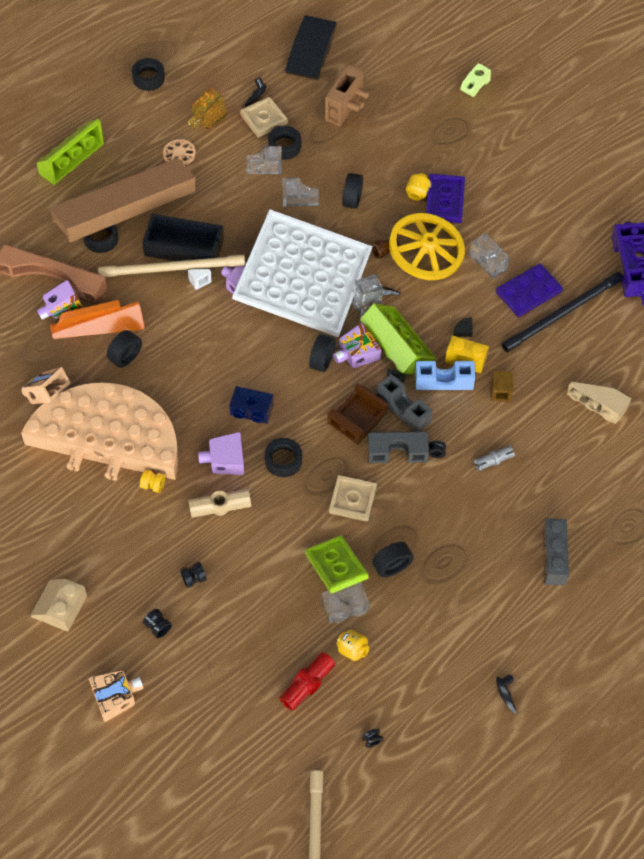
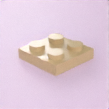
[240,97,288,137]
[329,475,377,522]

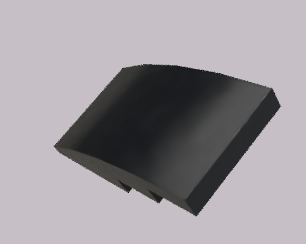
[285,15,337,80]

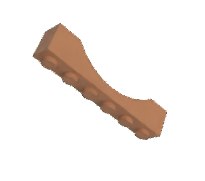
[0,244,107,305]

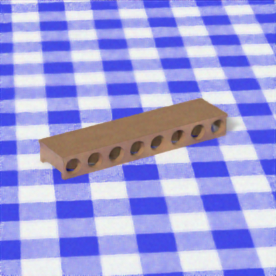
[50,158,196,243]

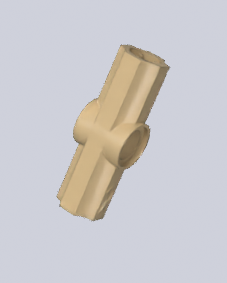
[188,489,251,518]

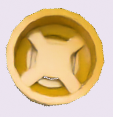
[140,469,166,493]

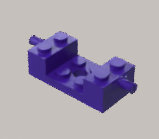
[611,221,644,306]

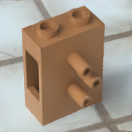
[325,65,369,127]

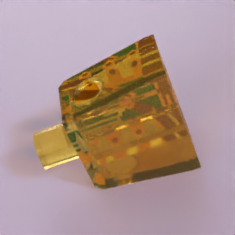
[188,87,227,129]

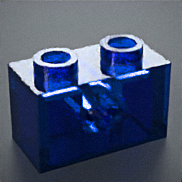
[229,386,274,424]

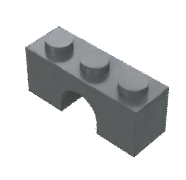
[377,374,433,431]
[368,431,429,463]
[543,518,569,586]

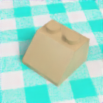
[30,579,87,632]

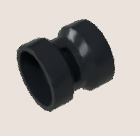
[180,562,207,588]
[143,609,172,639]

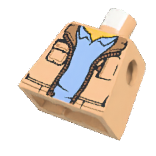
[22,367,71,404]
[89,671,144,722]

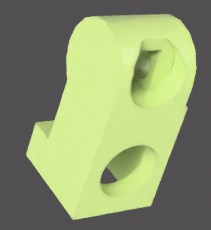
[460,63,491,97]

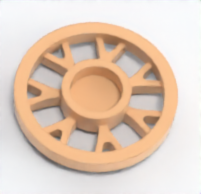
[163,139,196,166]

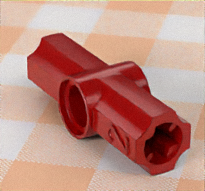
[279,652,336,711]

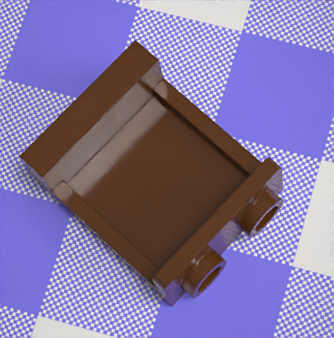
[327,383,388,445]

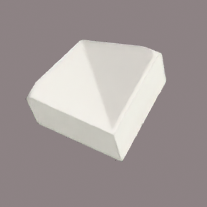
[188,269,212,290]

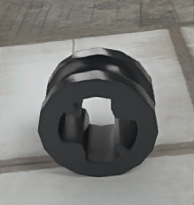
[429,441,447,458]
[362,728,384,748]

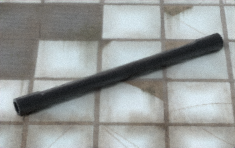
[501,271,623,353]

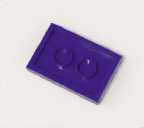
[426,174,465,223]
[496,263,563,318]

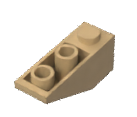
[567,382,631,424]

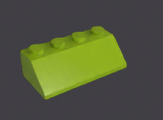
[37,119,104,185]
[360,303,437,374]

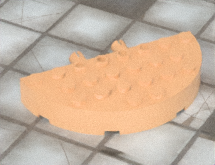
[21,383,179,480]

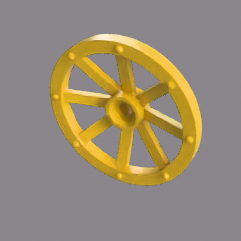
[389,213,465,280]

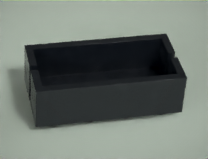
[142,214,224,268]

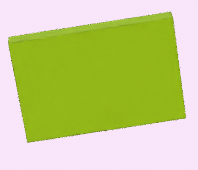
[305,535,369,594]

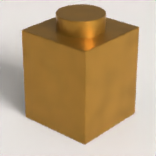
[491,370,513,402]

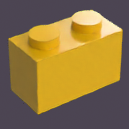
[445,335,489,373]

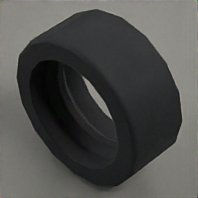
[132,58,165,91]
[268,126,301,160]
[342,173,363,209]
[83,225,119,253]
[107,330,142,368]
[309,334,335,372]
[265,438,302,477]
[372,542,414,577]

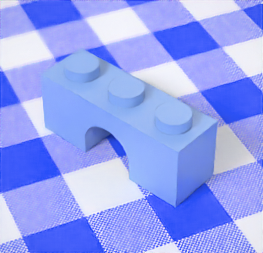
[415,361,475,390]

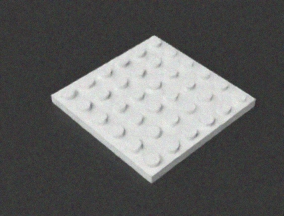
[232,210,373,337]

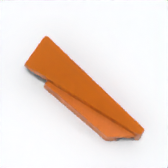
[49,300,145,339]

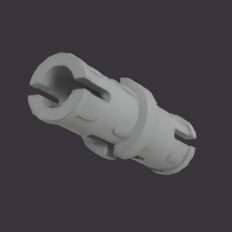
[474,445,515,471]

